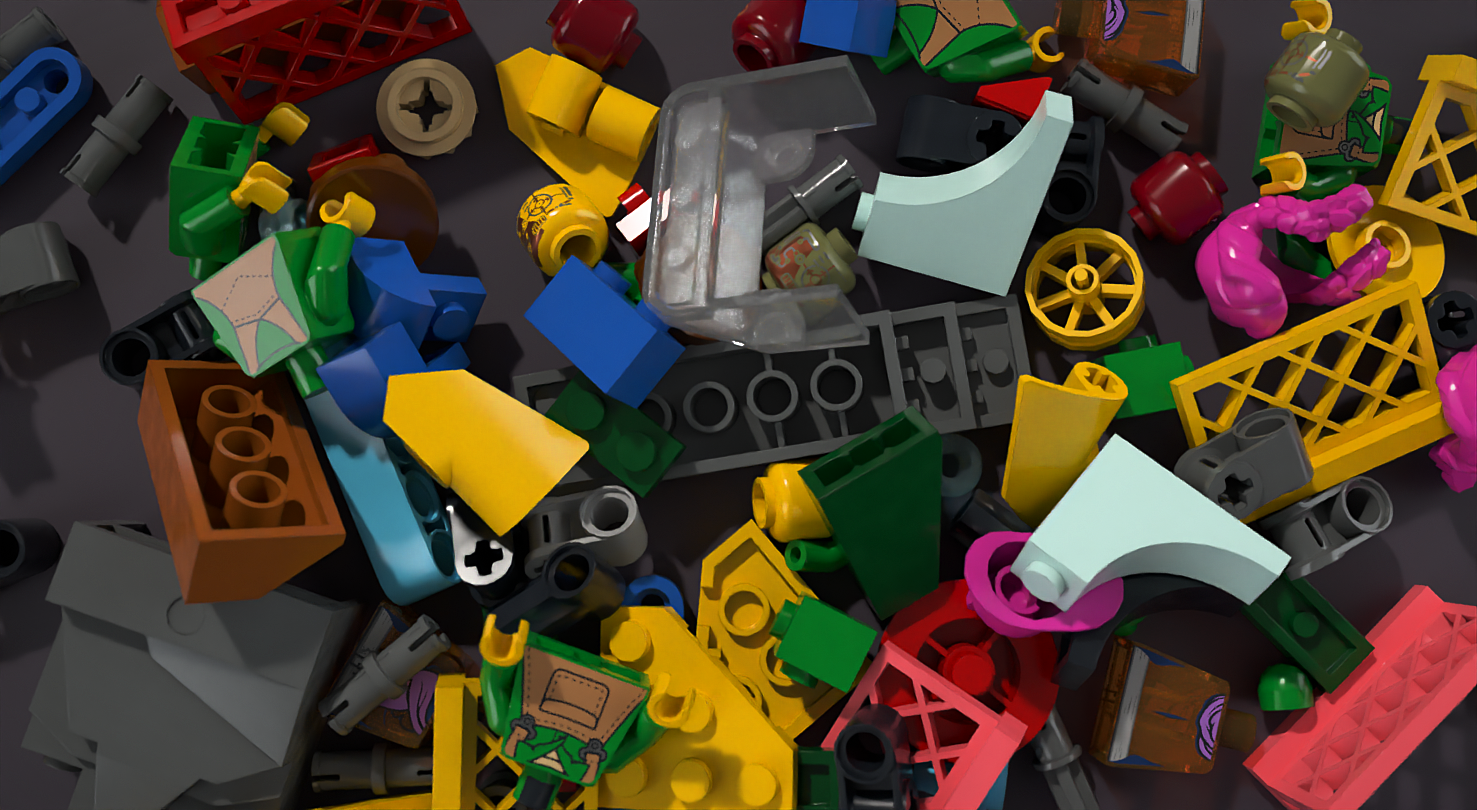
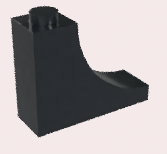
[1050,534,1266,691]

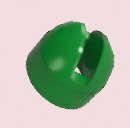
[1257,663,1315,711]

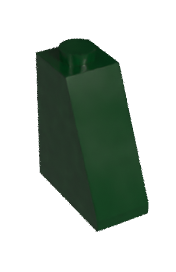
[797,406,943,621]

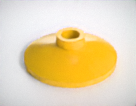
[1326,185,1445,306]

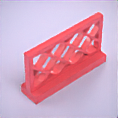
[1242,584,1477,810]
[820,640,1028,810]

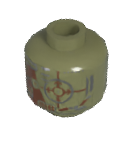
[1264,28,1370,133]
[762,223,859,317]

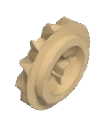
[376,58,479,160]

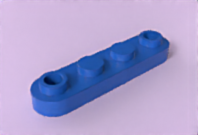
[0,47,93,186]

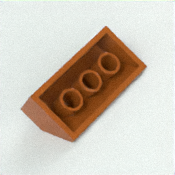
[137,360,346,605]

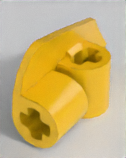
[495,47,661,218]
[1001,362,1128,529]
[383,369,589,537]

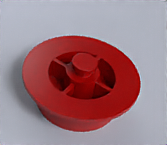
[877,579,1059,764]

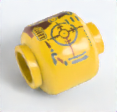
[517,184,609,277]

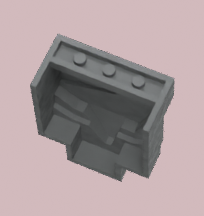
[21,520,370,810]

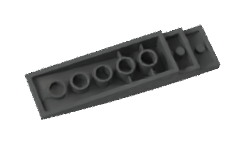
[513,293,1032,497]

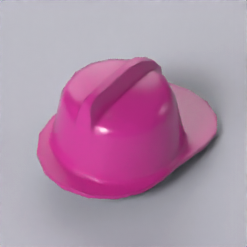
[964,531,1124,638]

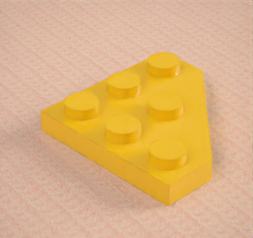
[696,518,872,740]
[598,605,798,810]

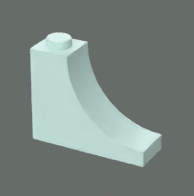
[852,90,1073,297]
[1009,433,1292,613]

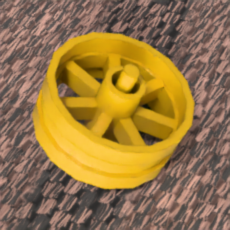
[1025,228,1146,351]

